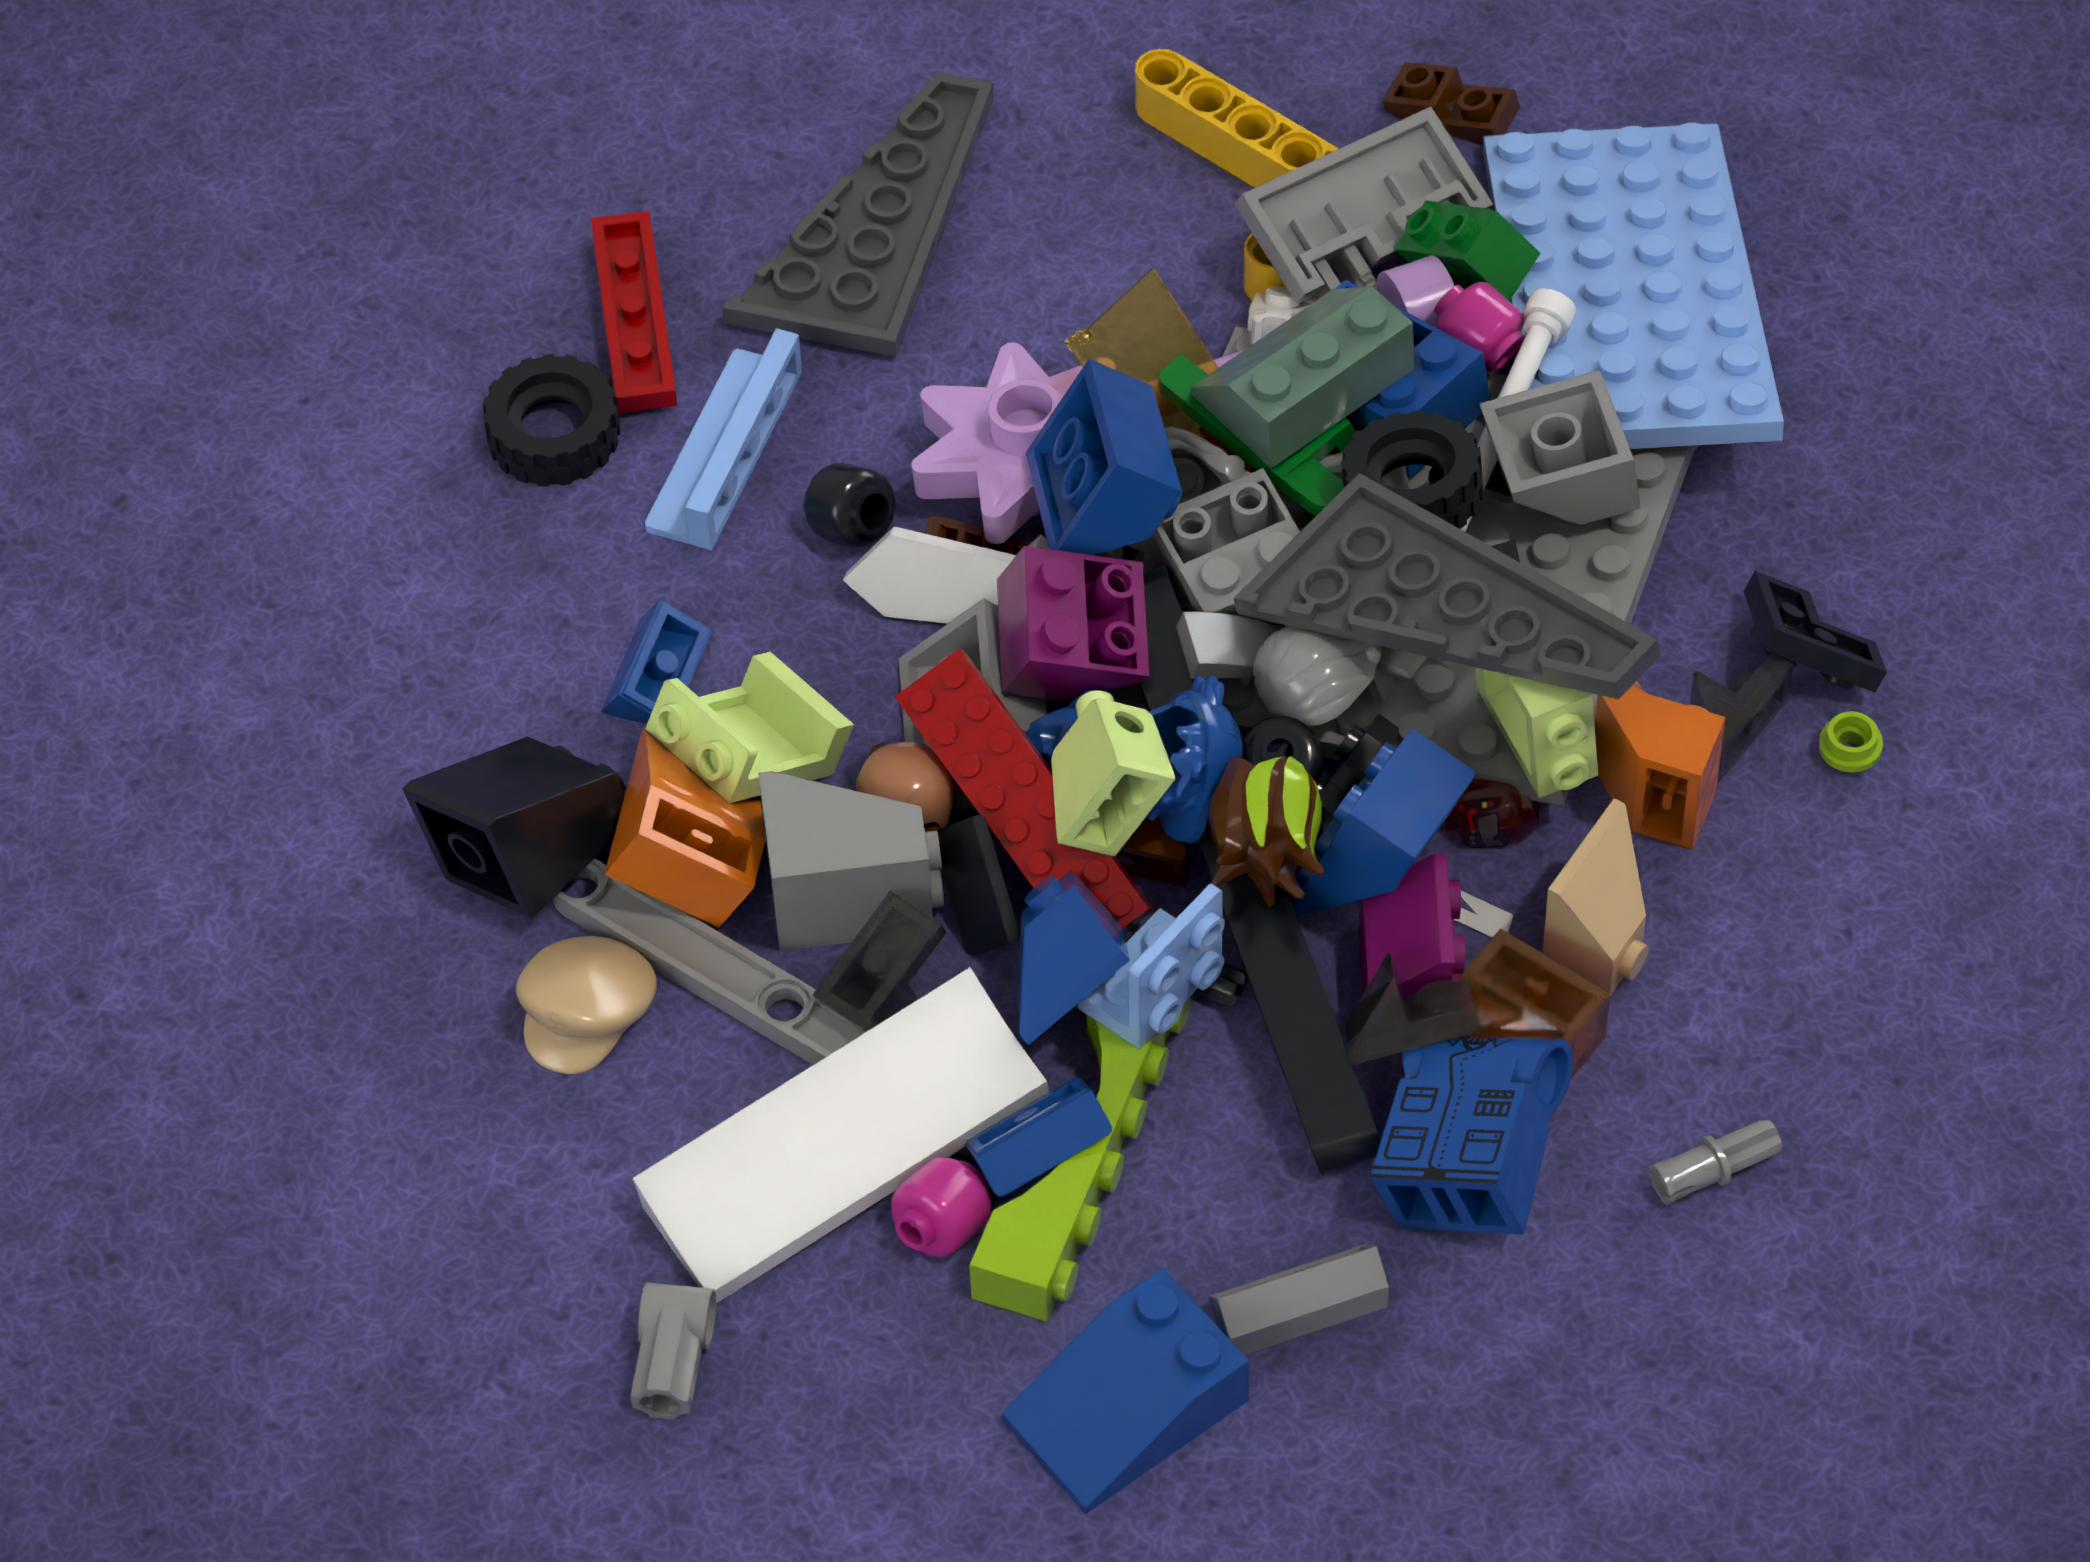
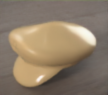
[516,936,657,1074]

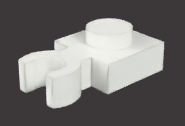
[1247,286,1316,345]

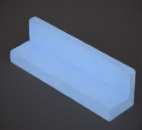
[645,328,802,550]

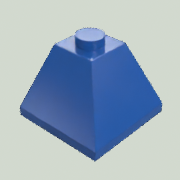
[1015,869,1130,1045]

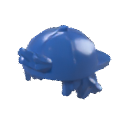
[1145,676,1242,844]

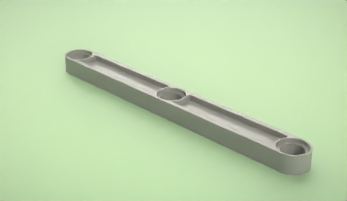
[552,859,975,1162]

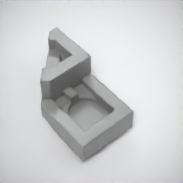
[1176,612,1281,687]

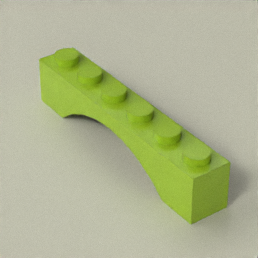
[969,996,1191,1322]

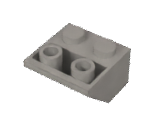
[1154,468,1300,624]

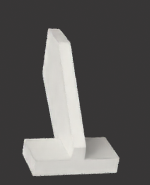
[843,526,1049,624]

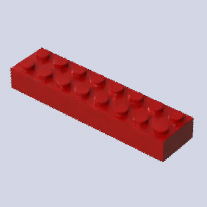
[895,649,1154,933]

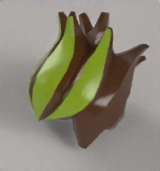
[1208,756,1325,907]

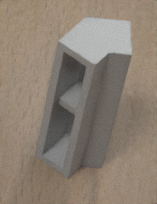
[1208,1243,1389,1355]

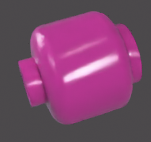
[1434,282,1525,373]
[891,1157,991,1258]

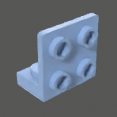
[1077,884,1225,1050]

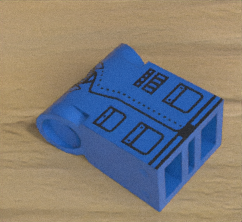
[1370,1033,1573,1235]

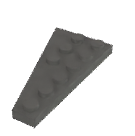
[722,72,994,357]

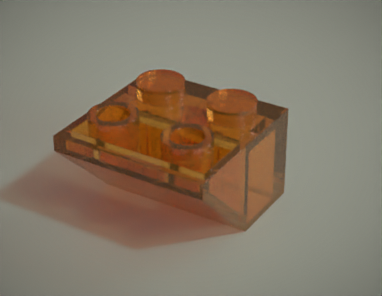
[1432,928,1610,1079]

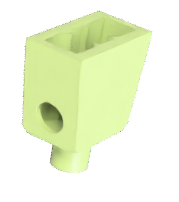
[1051,690,1175,857]

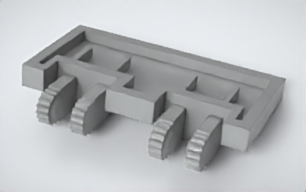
[1234,107,1493,304]

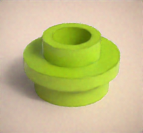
[1818,711,1883,773]

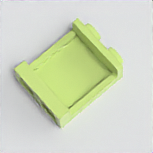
[645,652,854,804]

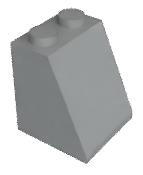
[758,771,944,951]

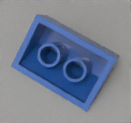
[1026,359,1182,555]

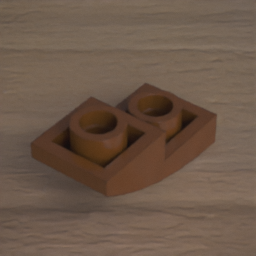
[1382,62,1520,144]

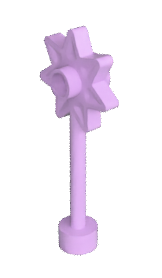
[911,255,1454,544]

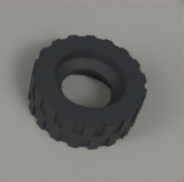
[483,354,620,487]
[1341,411,1484,529]

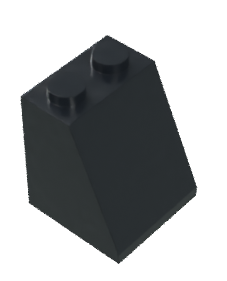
[402,736,626,918]

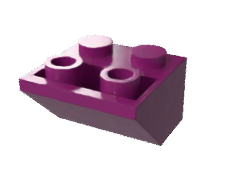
[997,546,1149,701]
[1358,854,1465,1036]

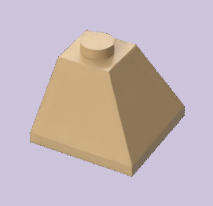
[1542,798,1649,997]

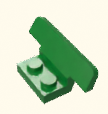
[1158,353,1356,516]

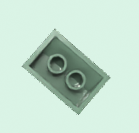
[1191,286,1414,469]

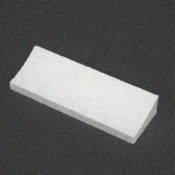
[633,967,1049,1303]

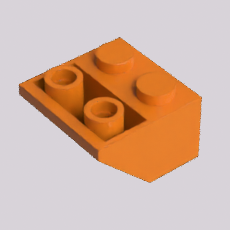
[1595,686,1726,850]

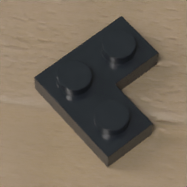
[1743,571,1887,692]
[1315,713,1400,844]

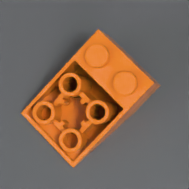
[604,726,765,928]

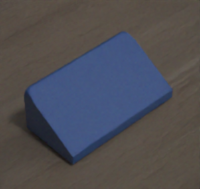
[601,599,713,724]
[965,1077,1112,1197]

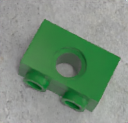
[1394,200,1541,301]

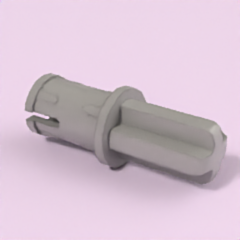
[1649,1120,1782,1205]

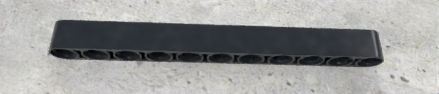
[1139,565,1381,1177]

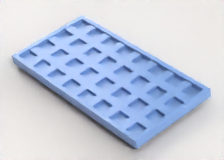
[1483,123,1784,449]

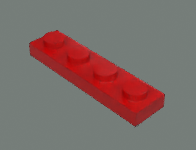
[591,211,677,413]

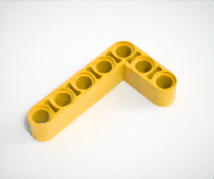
[1135,49,1339,301]

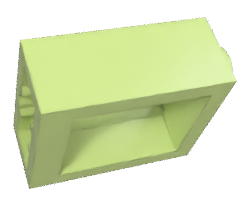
[1475,667,1598,798]

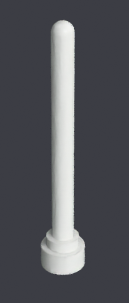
[1461,288,1576,532]

